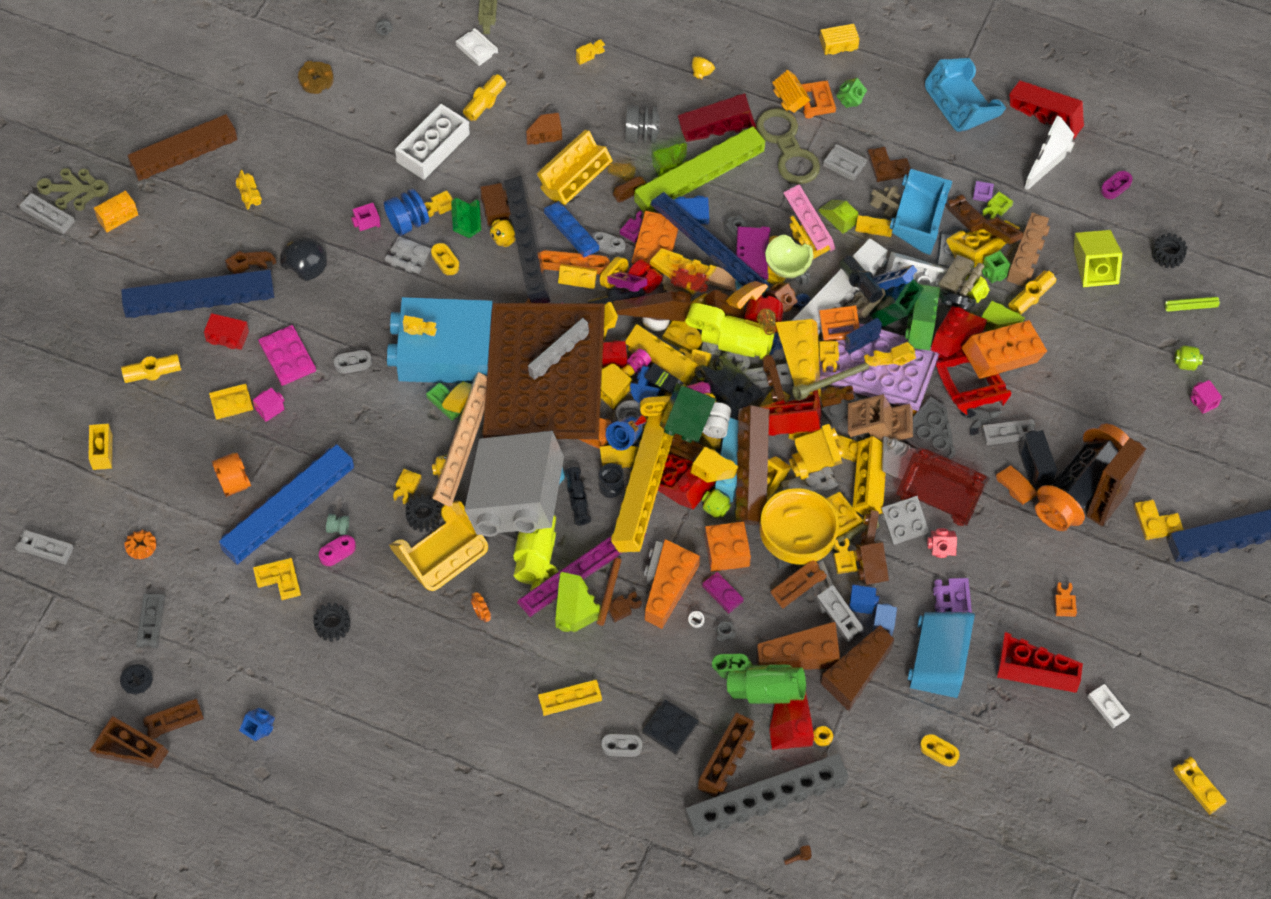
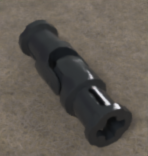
[564,467,591,526]

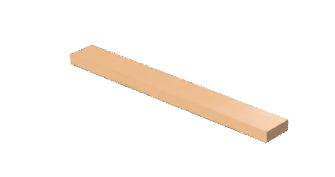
[432,372,487,507]

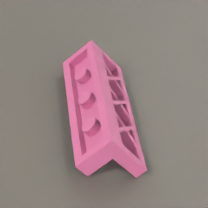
[784,184,835,252]

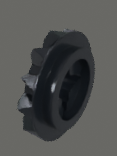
[120,664,153,696]

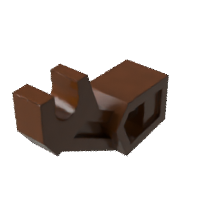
[225,251,276,275]

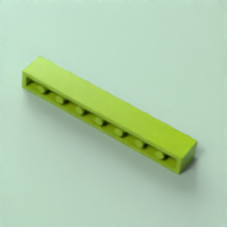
[634,127,765,214]

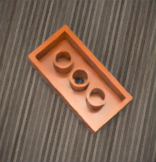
[962,320,1047,379]

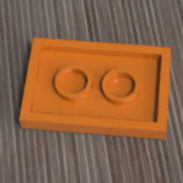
[632,210,679,270]

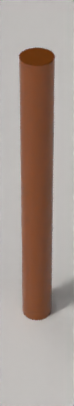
[597,558,622,626]

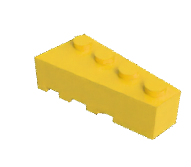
[775,319,821,397]
[626,324,699,385]

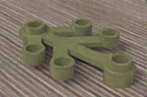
[37,168,109,211]

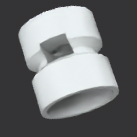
[703,403,731,438]

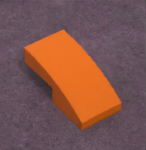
[996,465,1037,505]

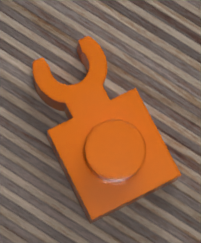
[1055,582,1077,617]

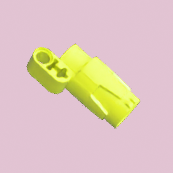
[685,303,774,359]
[513,516,558,591]

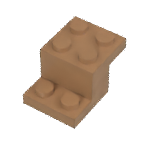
[848,394,913,442]

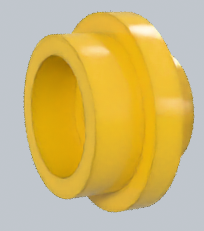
[813,726,833,746]

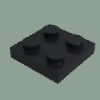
[642,699,699,755]

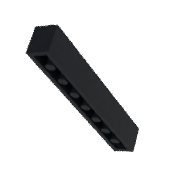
[504,176,551,303]

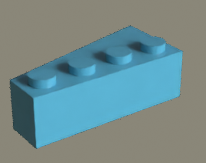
[715,418,739,503]

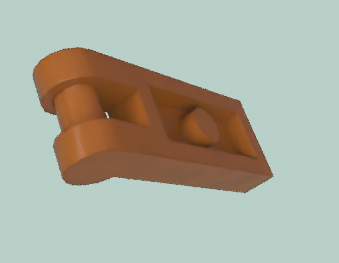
[770,560,827,609]

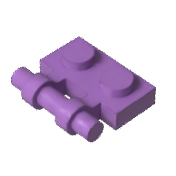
[933,578,972,613]

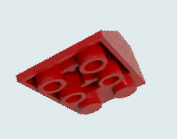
[658,454,716,510]

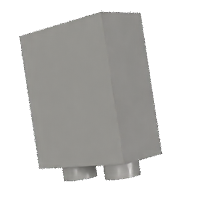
[465,431,564,537]

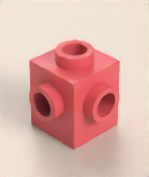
[927,528,957,558]

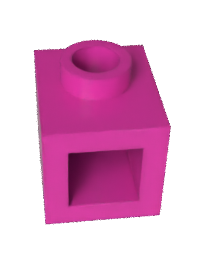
[1190,380,1222,414]
[253,387,284,422]

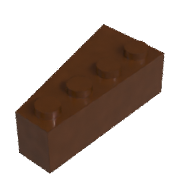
[821,625,894,711]

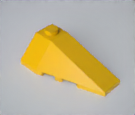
[946,220,1020,267]

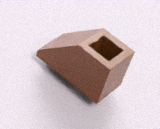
[526,113,562,145]

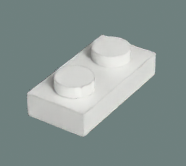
[1088,684,1130,728]

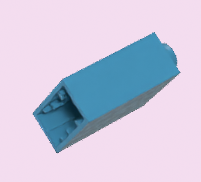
[387,297,492,384]

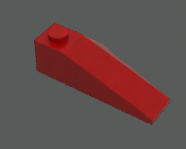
[769,692,814,750]

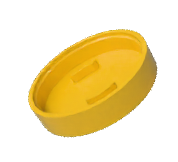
[759,488,839,564]

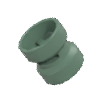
[326,514,350,535]

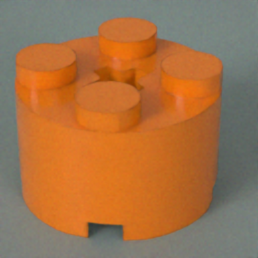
[211,453,251,497]

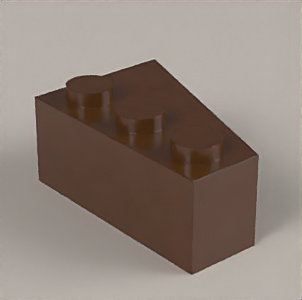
[89,716,169,769]

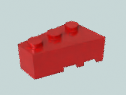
[930,306,987,357]
[761,390,821,436]

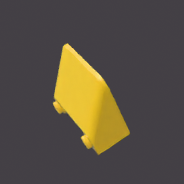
[389,500,488,591]

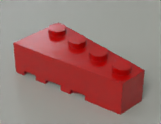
[1009,80,1084,140]
[997,632,1083,693]

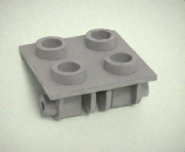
[882,436,920,484]
[881,496,929,545]

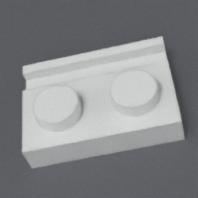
[456,28,498,66]

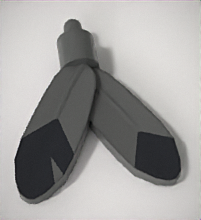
[960,409,1002,436]

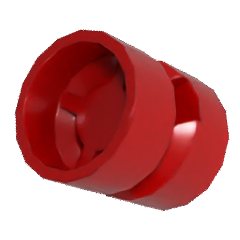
[628,259,663,294]

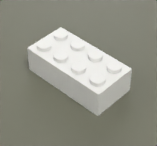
[395,104,470,180]

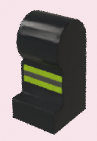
[644,363,684,395]

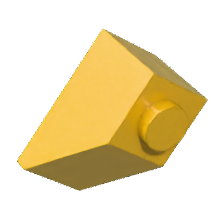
[767,456,791,500]

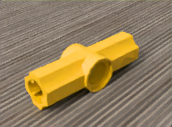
[463,74,506,121]
[1008,270,1057,315]
[121,354,181,383]

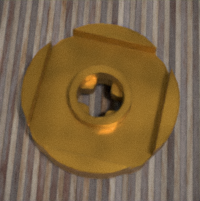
[298,61,334,94]

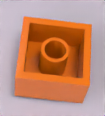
[704,522,751,572]

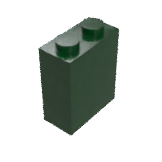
[869,279,924,328]
[659,383,716,443]

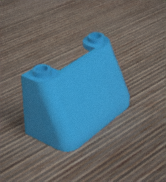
[925,58,1006,132]
[889,169,952,255]
[907,612,975,698]

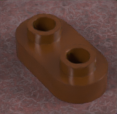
[613,177,647,203]

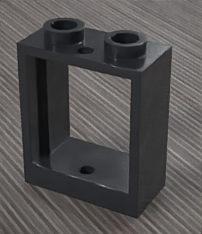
[1019,430,1057,491]

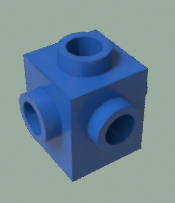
[239,708,275,741]

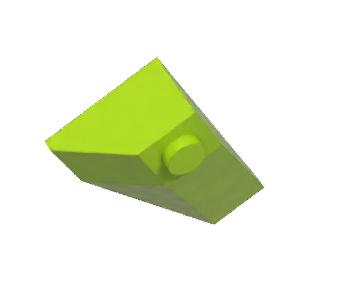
[555,572,600,632]

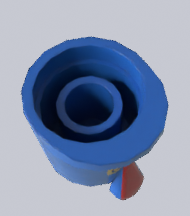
[606,415,647,451]

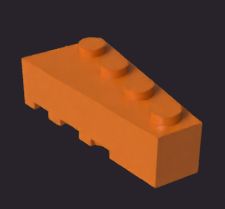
[645,539,700,629]

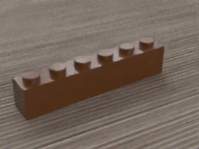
[127,114,237,181]
[735,406,769,526]

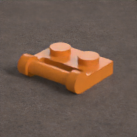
[801,80,836,119]
[819,305,860,341]

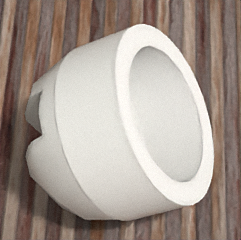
[688,611,705,628]

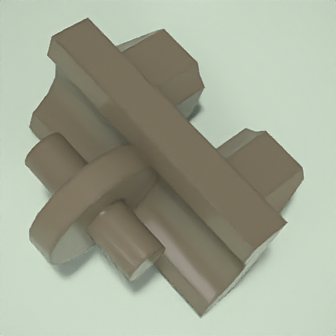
[870,186,901,218]

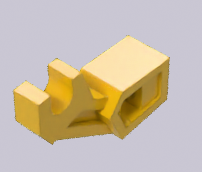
[864,342,916,366]

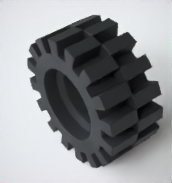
[1152,233,1187,268]
[405,494,441,532]
[313,602,350,642]

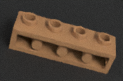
[1007,213,1050,287]

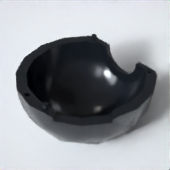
[280,236,327,281]

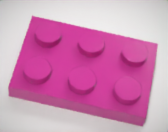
[258,325,316,386]

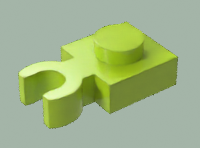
[982,192,1013,220]

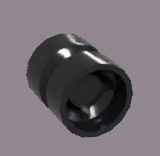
[599,463,624,498]

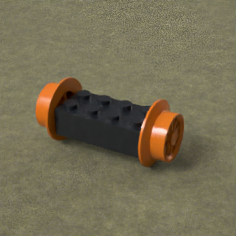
[1035,423,1129,531]

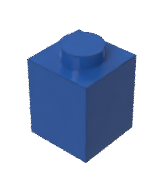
[849,585,879,614]

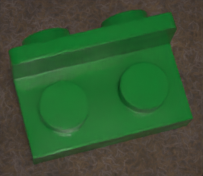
[451,198,481,238]

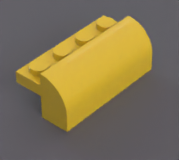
[537,130,613,205]

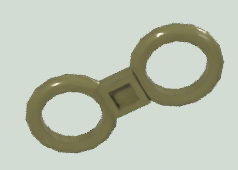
[756,108,820,184]

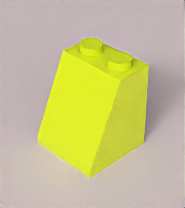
[1074,230,1122,287]

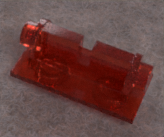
[670,268,710,293]

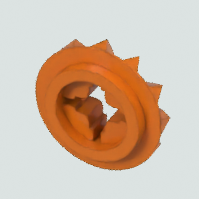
[124,530,157,559]
[470,592,491,623]

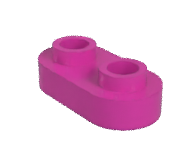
[627,349,651,373]
[319,535,356,566]

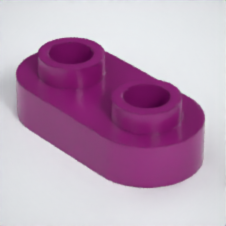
[1101,171,1133,199]

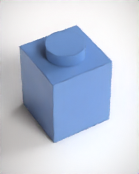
[873,604,897,636]

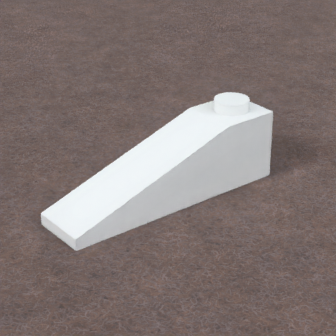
[1024,116,1075,190]

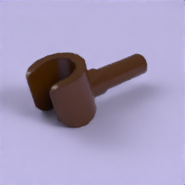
[784,845,812,865]

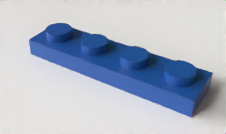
[544,201,599,257]
[874,265,918,290]

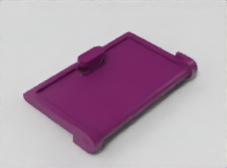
[736,227,770,280]

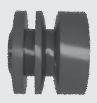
[625,105,660,144]

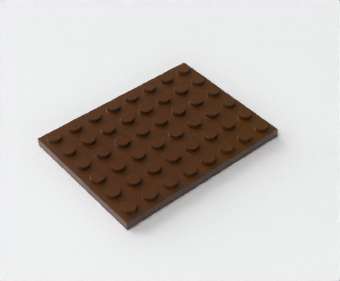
[483,303,605,439]

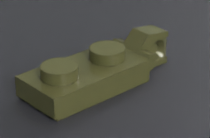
[478,0,498,34]

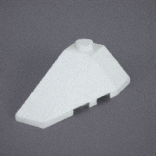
[884,252,960,293]

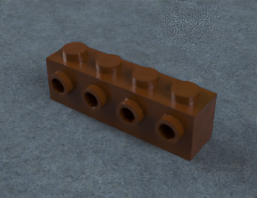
[698,712,756,797]

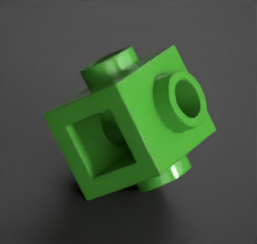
[836,78,867,108]
[982,251,1010,283]

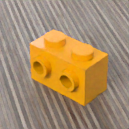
[94,190,138,232]

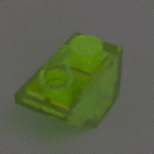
[652,142,687,177]

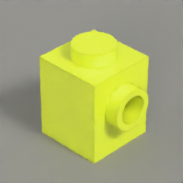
[965,275,990,304]

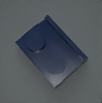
[845,318,882,355]

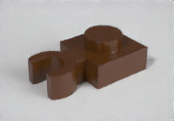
[821,386,854,407]
[608,592,642,623]

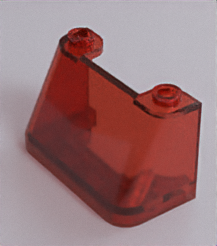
[896,447,990,526]

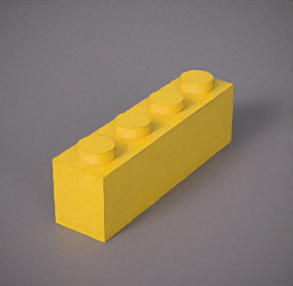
[853,437,886,516]

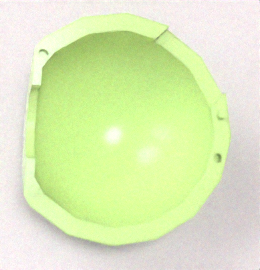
[765,235,813,278]

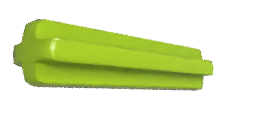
[1164,296,1220,312]

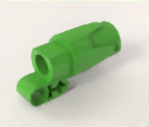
[712,654,806,704]

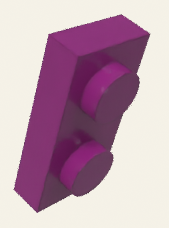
[607,271,647,292]
[702,572,744,614]

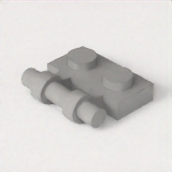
[385,236,431,274]

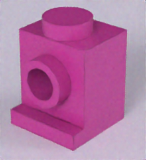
[351,203,381,231]

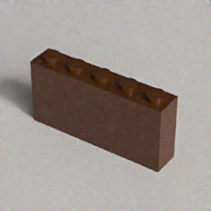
[1086,438,1147,527]

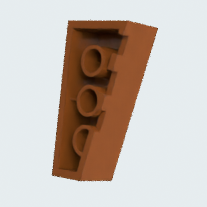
[756,622,840,670]

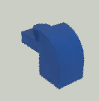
[630,366,665,403]

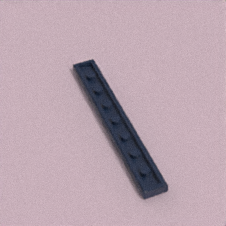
[650,192,770,291]

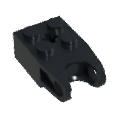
[695,356,765,420]

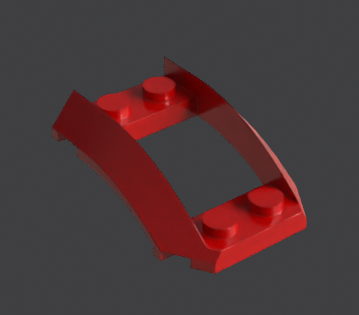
[936,346,1011,415]

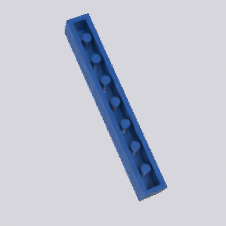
[219,445,354,565]

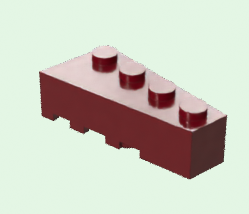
[678,93,757,142]

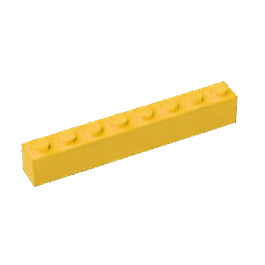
[611,415,673,553]

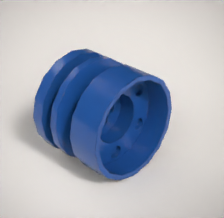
[384,188,429,236]

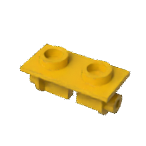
[236,170,262,210]

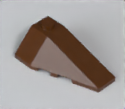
[613,291,691,322]

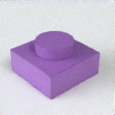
[973,181,994,202]

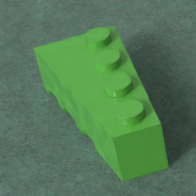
[905,284,940,351]

